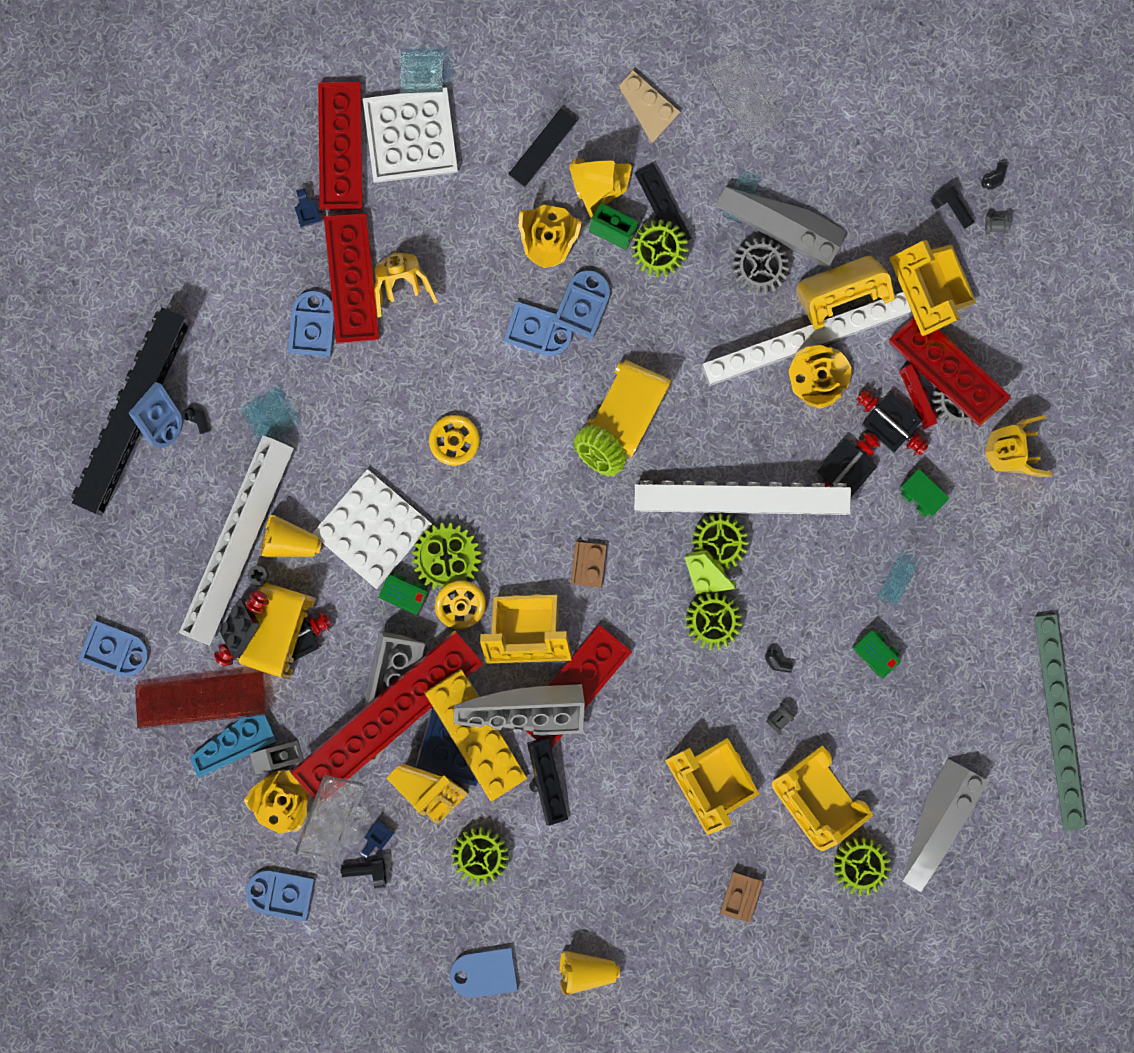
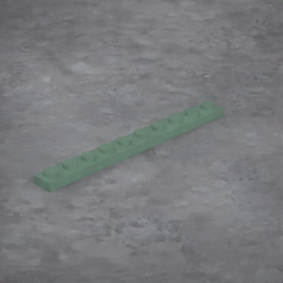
[1034,614,1085,831]

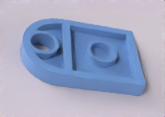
[553,271,610,340]
[288,291,334,357]
[503,301,572,356]
[129,382,182,448]
[78,620,148,677]
[246,870,314,922]
[450,948,518,998]

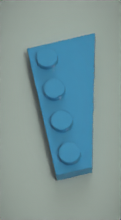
[190,702,277,778]

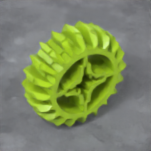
[631,219,689,277]
[573,424,628,477]
[691,513,749,571]
[685,592,743,650]
[451,827,509,886]
[833,837,891,896]

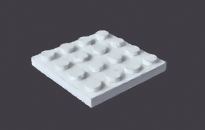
[363,87,458,183]
[313,469,432,589]

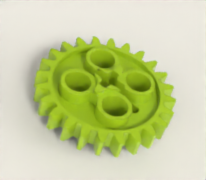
[412,523,481,590]

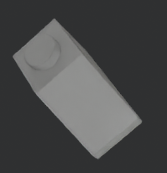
[250,741,303,775]

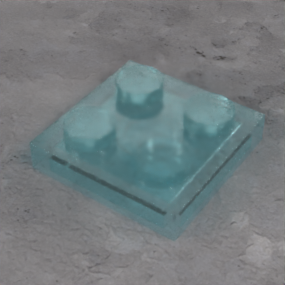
[400,52,444,93]
[240,389,299,443]

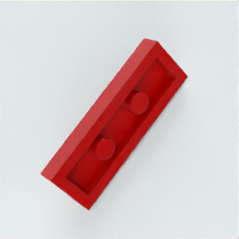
[899,364,937,430]

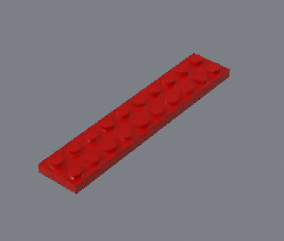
[290,631,483,804]

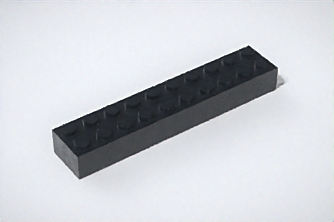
[71,307,190,516]

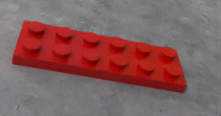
[318,82,363,210]
[323,213,379,344]
[889,318,1011,427]
[525,625,632,749]

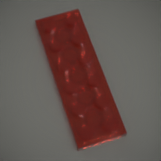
[135,672,267,729]

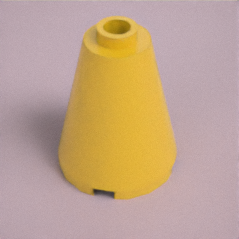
[260,515,322,557]
[559,951,620,995]

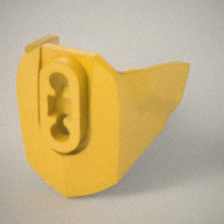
[569,158,632,218]
[518,205,582,268]
[374,253,438,317]
[788,345,851,409]
[985,415,1053,477]
[244,770,310,834]

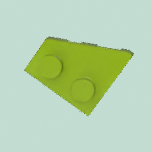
[684,550,737,594]

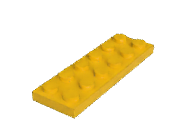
[424,669,527,802]

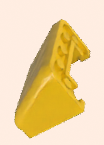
[796,256,895,330]
[587,360,672,459]
[237,583,316,680]
[772,745,874,851]

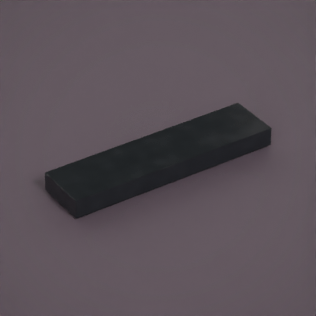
[508,108,577,188]
[634,164,692,249]
[527,737,568,826]

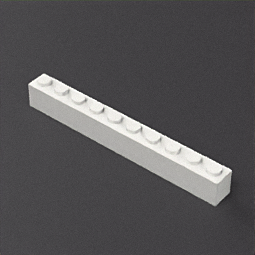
[702,292,911,386]
[179,436,294,646]
[634,481,851,515]

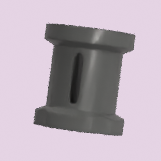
[985,215,1009,234]
[248,566,269,586]
[766,706,794,735]

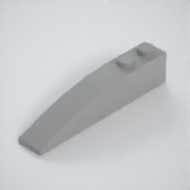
[715,187,846,268]
[363,631,425,764]
[454,684,584,735]
[902,759,989,892]

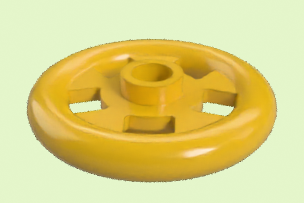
[429,415,480,466]
[435,581,486,629]

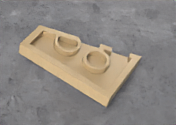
[619,71,680,144]

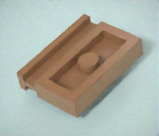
[571,541,607,588]
[720,872,763,923]

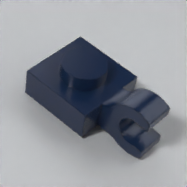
[294,188,321,228]
[360,820,394,859]

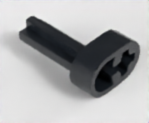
[930,185,975,229]
[340,857,387,889]

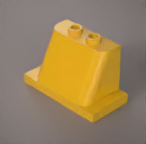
[889,240,977,336]
[480,594,572,663]
[665,738,760,835]
[386,764,468,824]

